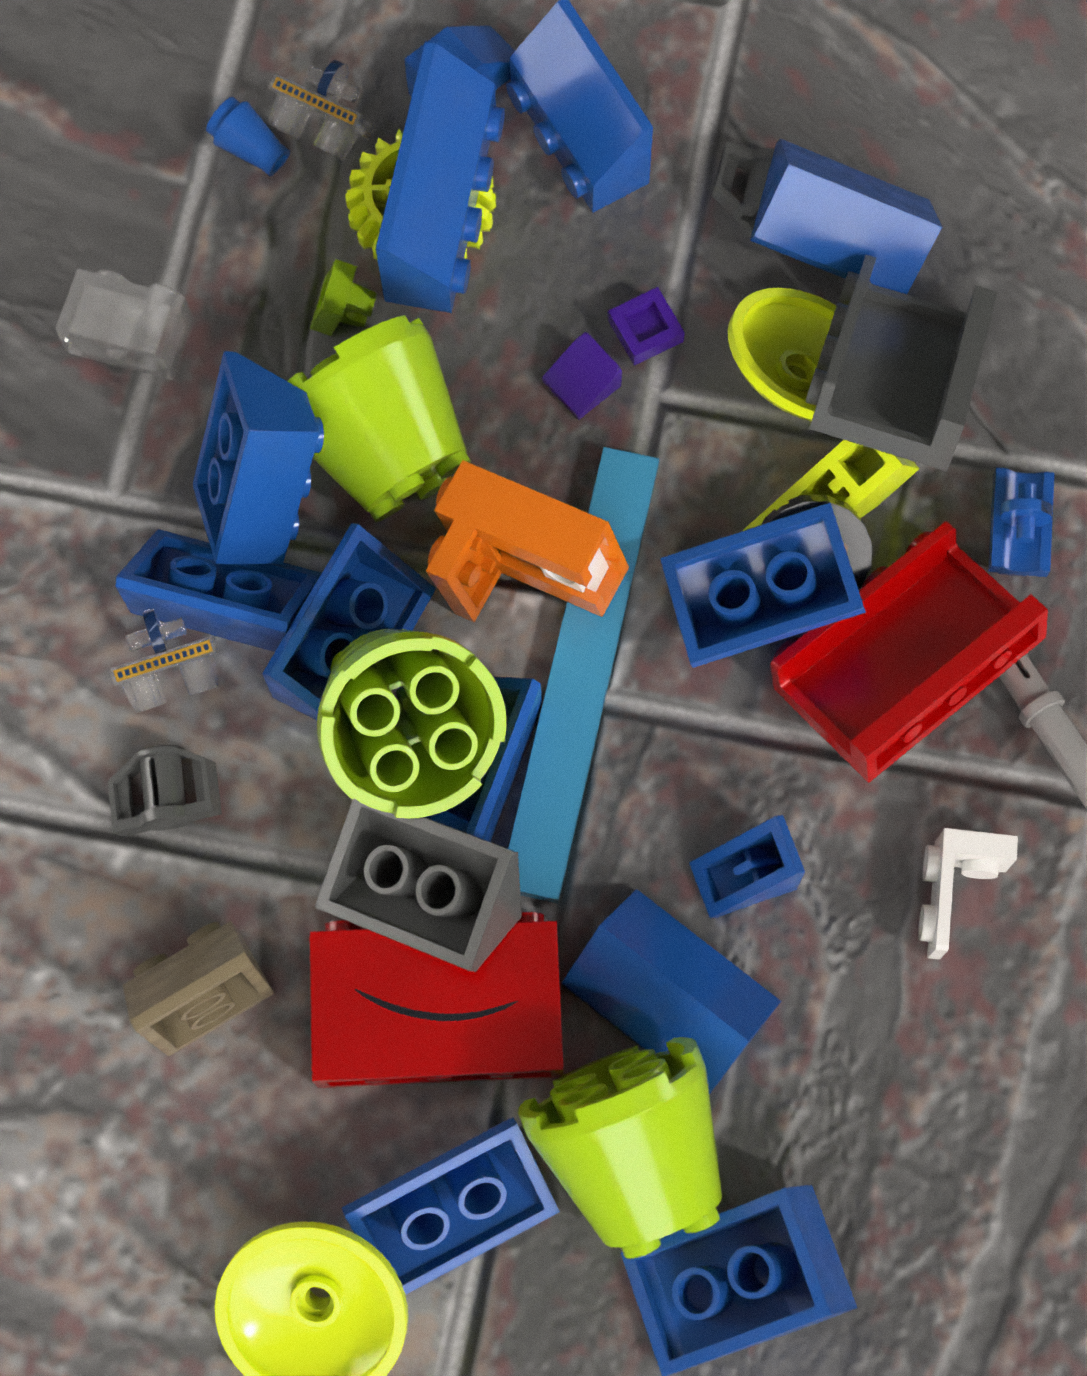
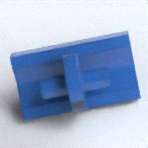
[988,467,1055,577]

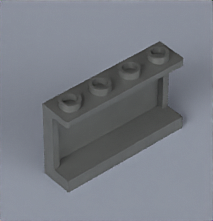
[805,255,998,471]

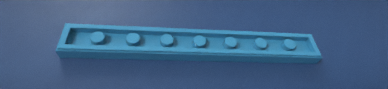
[508,447,660,904]

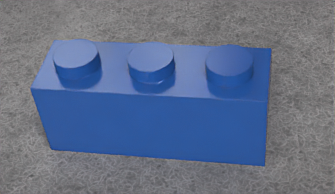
[506,0,653,213]
[193,351,324,564]

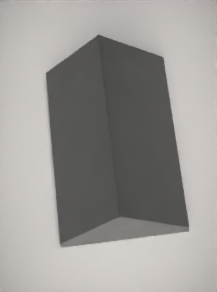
[314,799,522,972]

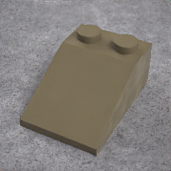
[123,921,275,1057]

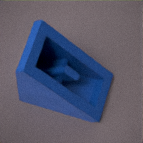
[689,815,805,919]

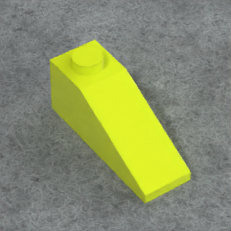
[741,440,920,532]

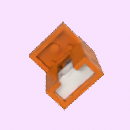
[426,460,629,623]

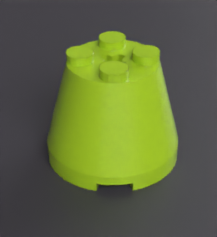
[287,315,471,522]
[317,629,507,819]
[517,1037,722,1259]

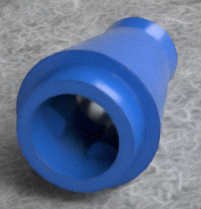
[206,97,290,176]

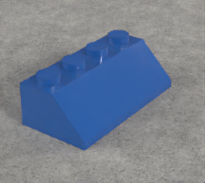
[376,41,505,313]

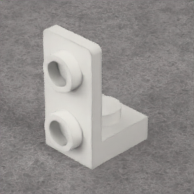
[918,828,1018,959]

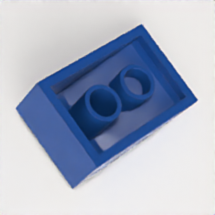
[621,1185,857,1376]

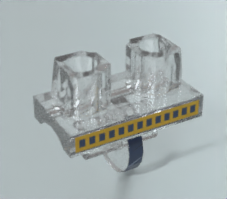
[268,60,375,161]
[109,608,220,713]

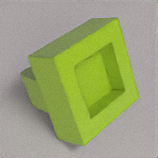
[310,259,377,336]

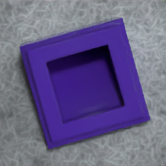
[542,332,622,420]

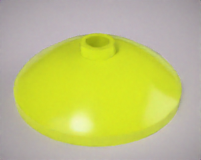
[728,288,837,421]
[215,1222,408,1376]

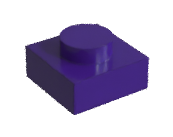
[608,287,685,366]

